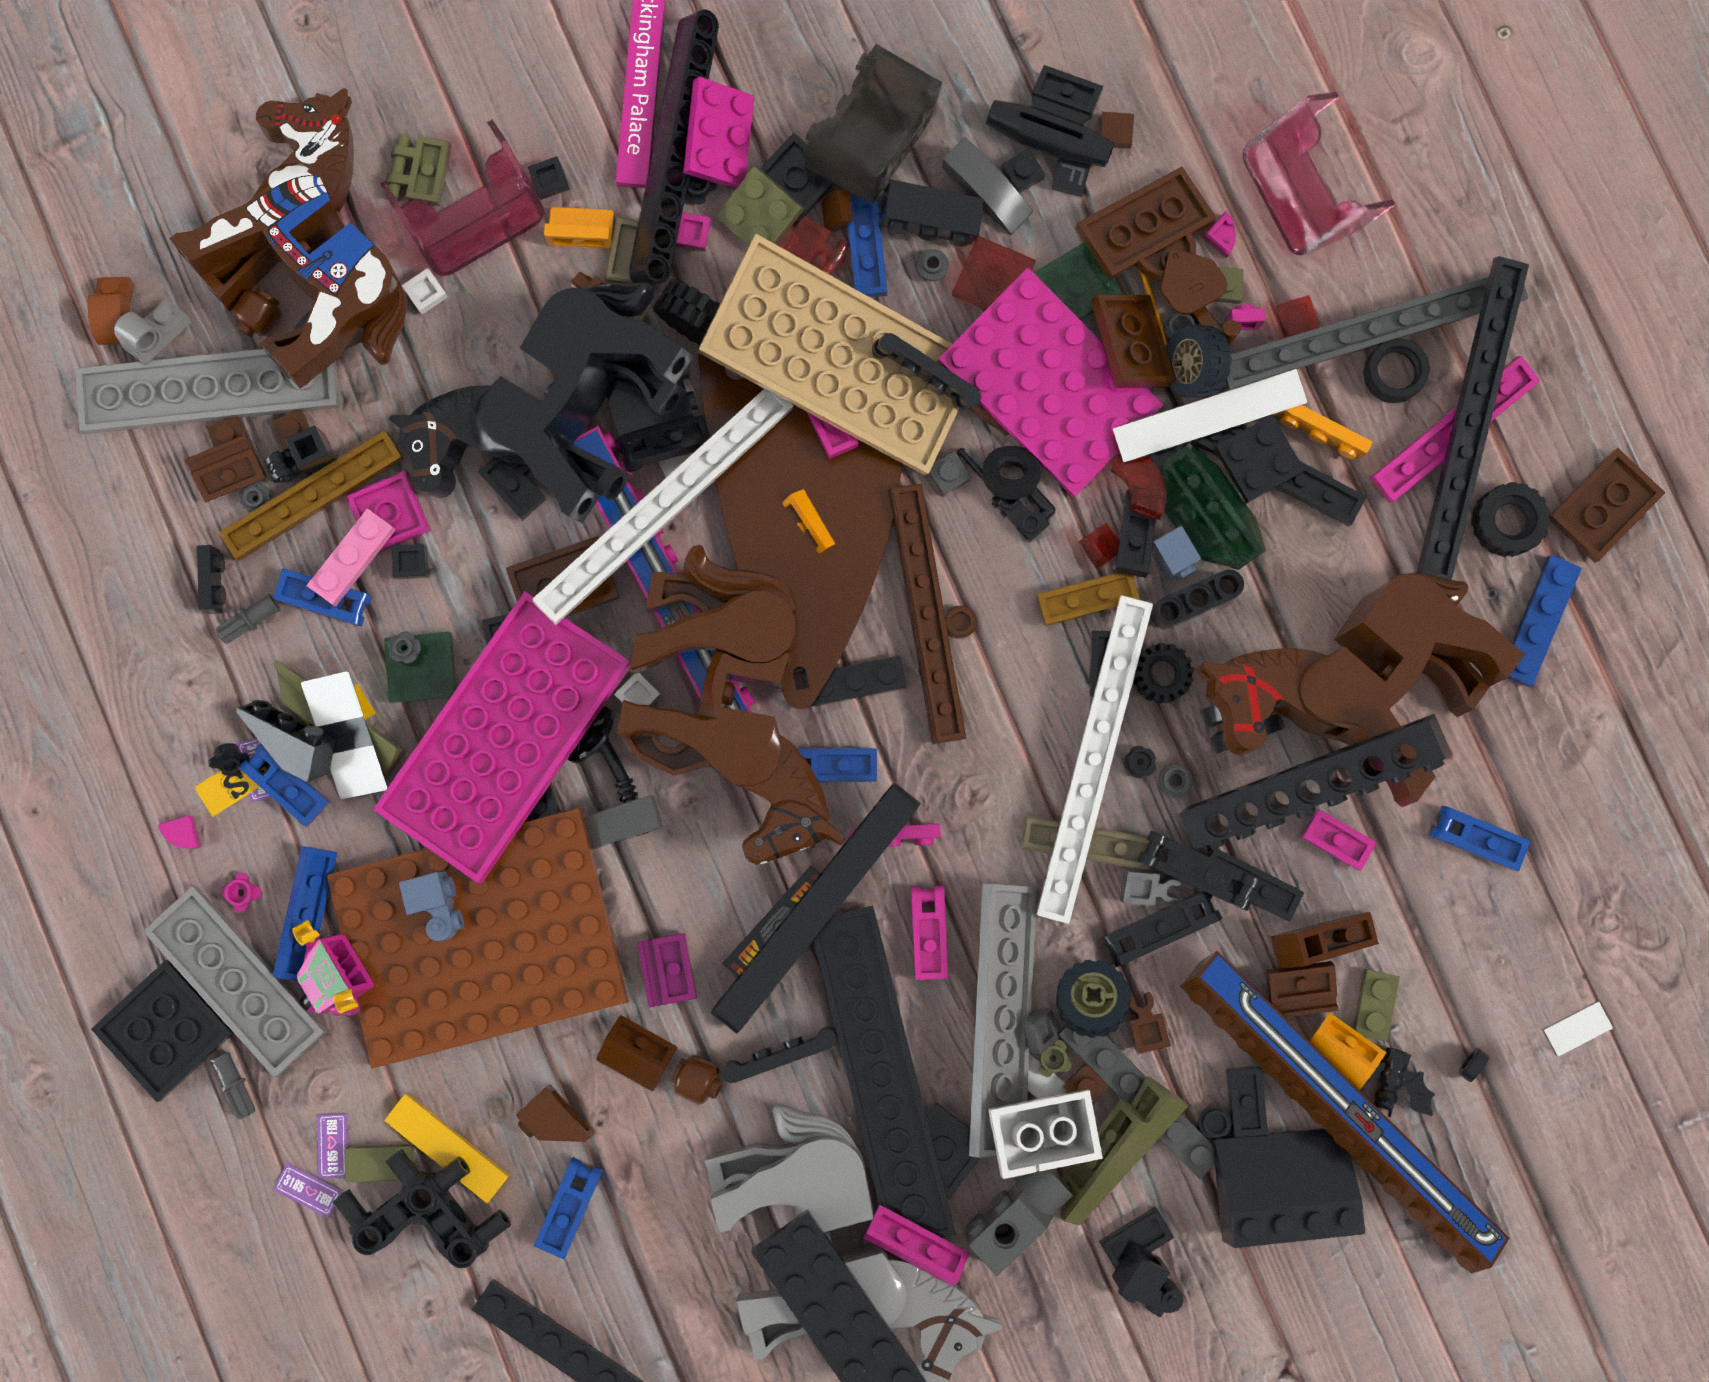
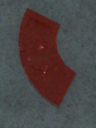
[1111,451,1166,520]

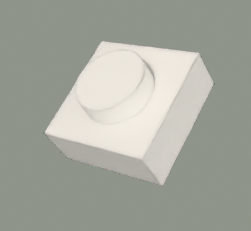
[402,268,448,315]
[614,673,661,706]

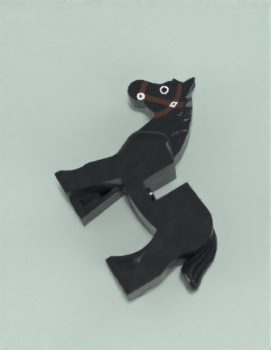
[389,282,694,523]

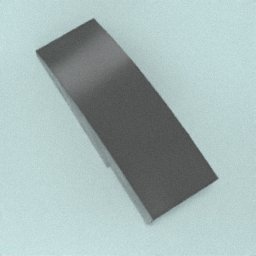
[942,136,1033,235]
[584,795,663,850]

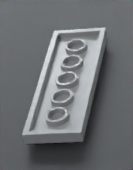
[143,886,327,1078]

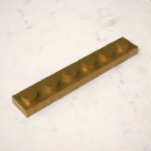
[219,430,404,561]

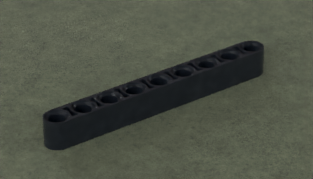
[629,9,719,285]
[711,782,921,1034]

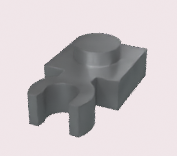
[1120,868,1181,906]

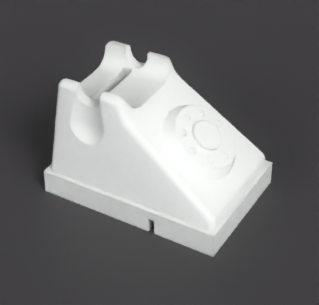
[988,1089,1103,1179]

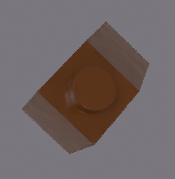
[516,1084,595,1142]

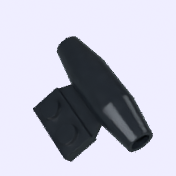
[986,65,1114,168]

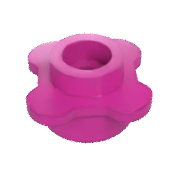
[221,873,262,912]

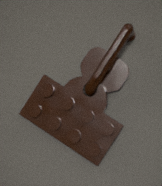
[1075,166,1241,345]

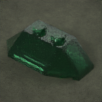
[1161,444,1266,570]

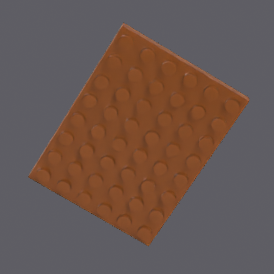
[327,808,629,1069]

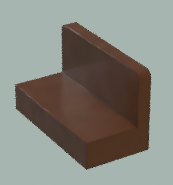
[596,1015,678,1091]

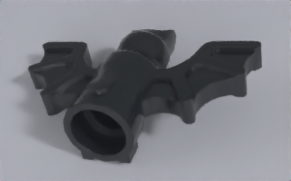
[1360,1047,1435,1117]

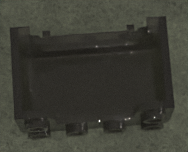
[803,44,943,205]

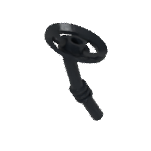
[568,706,648,837]

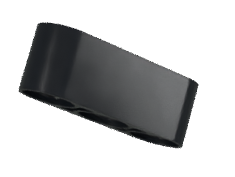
[1151,569,1244,629]

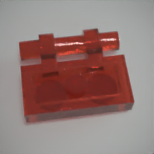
[783,215,850,275]

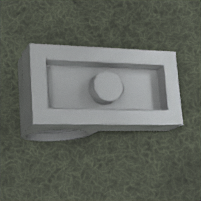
[114,299,192,365]

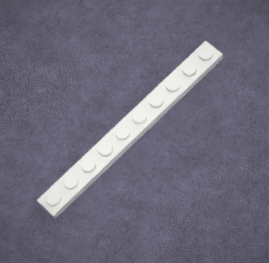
[532,389,794,625]
[1036,595,1153,924]

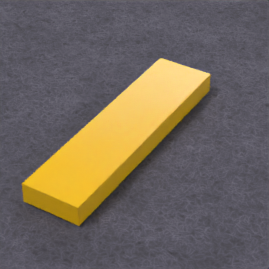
[384,1093,510,1204]

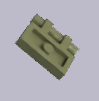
[385,134,452,206]

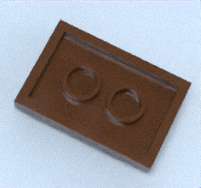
[1091,294,1176,388]
[1549,448,1666,563]
[506,536,620,617]

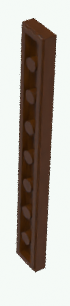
[888,484,966,745]

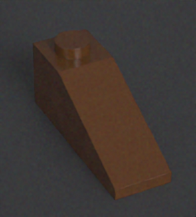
[1271,912,1379,969]

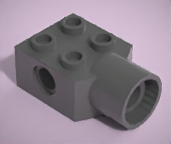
[965,1169,1073,1277]

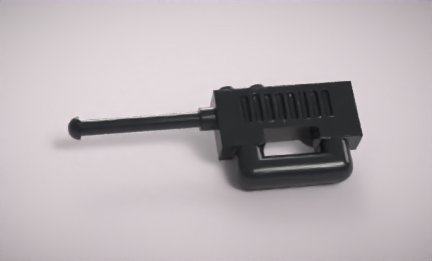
[957,448,1056,543]

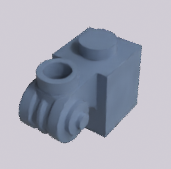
[399,872,464,941]

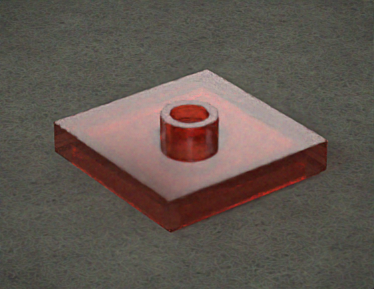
[952,236,1036,310]

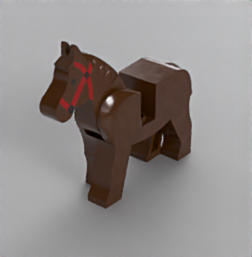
[1195,573,1525,807]

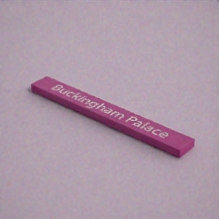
[616,0,666,188]

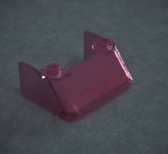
[1242,92,1395,255]
[380,119,544,276]

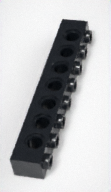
[1179,714,1451,851]

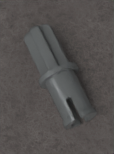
[216,594,281,644]
[210,1052,255,1119]

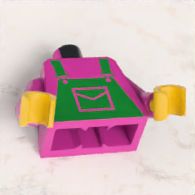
[292,920,375,1016]

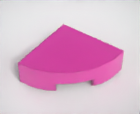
[1203,211,1236,258]
[158,816,201,849]

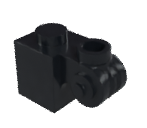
[264,425,337,483]
[1112,1243,1183,1317]

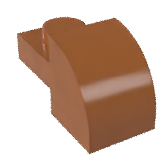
[87,277,134,345]

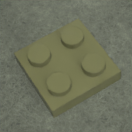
[716,166,805,246]

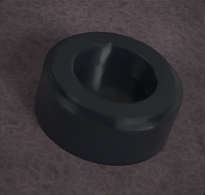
[1459,1049,1490,1082]

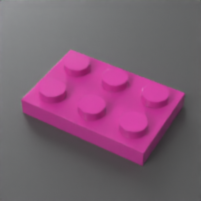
[683,76,754,190]

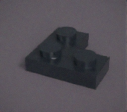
[478,457,547,521]

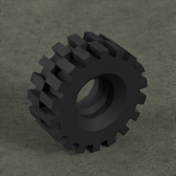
[653,279,720,345]

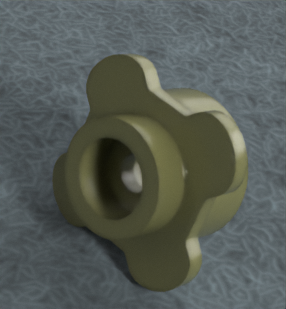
[1035,1040,1072,1077]

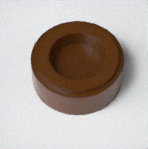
[945,606,977,639]

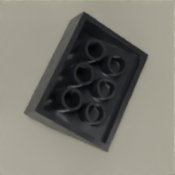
[1212,1128,1365,1248]

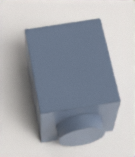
[1152,526,1201,580]

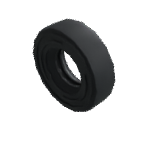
[982,446,1041,499]

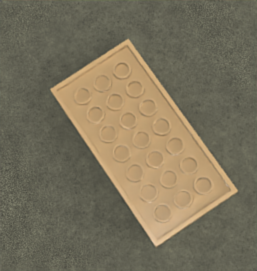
[696,234,958,475]

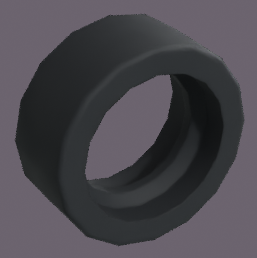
[1363,338,1430,403]

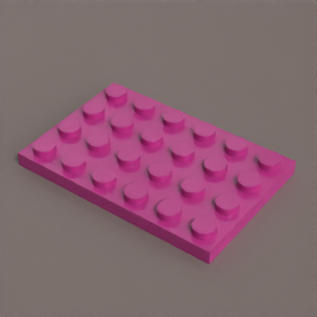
[936,267,1164,497]

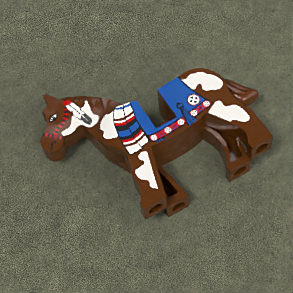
[169,88,406,389]

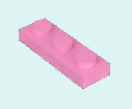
[306,509,395,607]

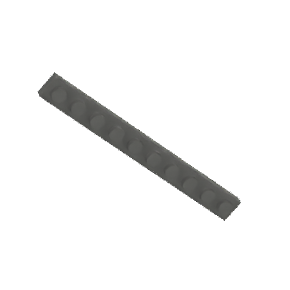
[1225,277,1528,391]

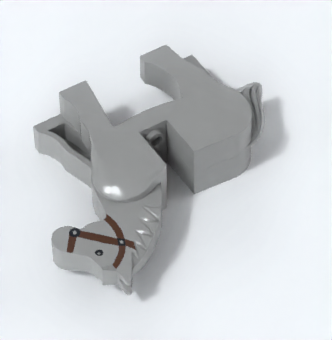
[705,1104,1003,1382]

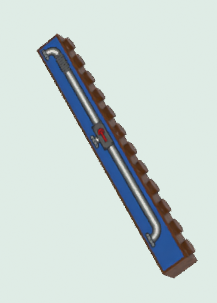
[1180,951,1510,1273]

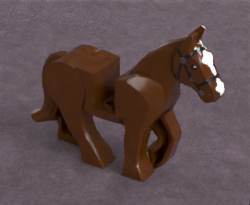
[617,545,845,865]

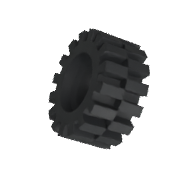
[1133,643,1194,704]

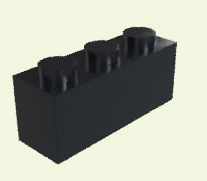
[879,179,984,247]

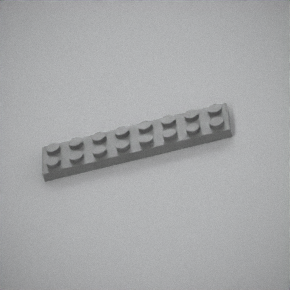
[75,349,340,434]
[969,884,1037,1158]

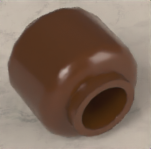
[231,287,281,337]
[671,1055,723,1105]

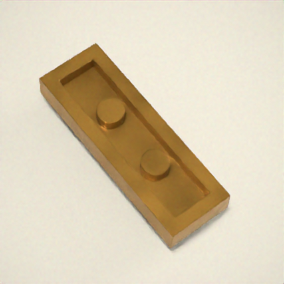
[1036,573,1140,627]

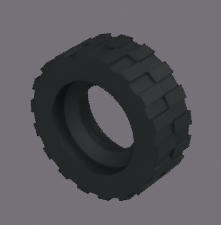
[1471,482,1551,557]

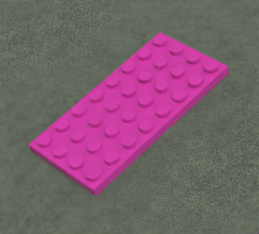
[373,591,631,884]

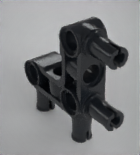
[332,1149,511,1268]

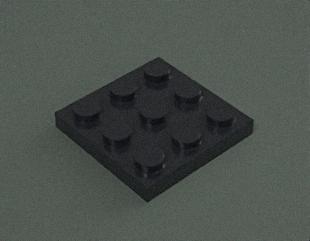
[91,960,234,1102]

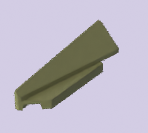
[274,660,406,778]
[1061,1076,1188,1225]

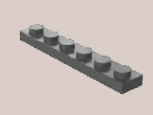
[1058,1025,1215,1179]

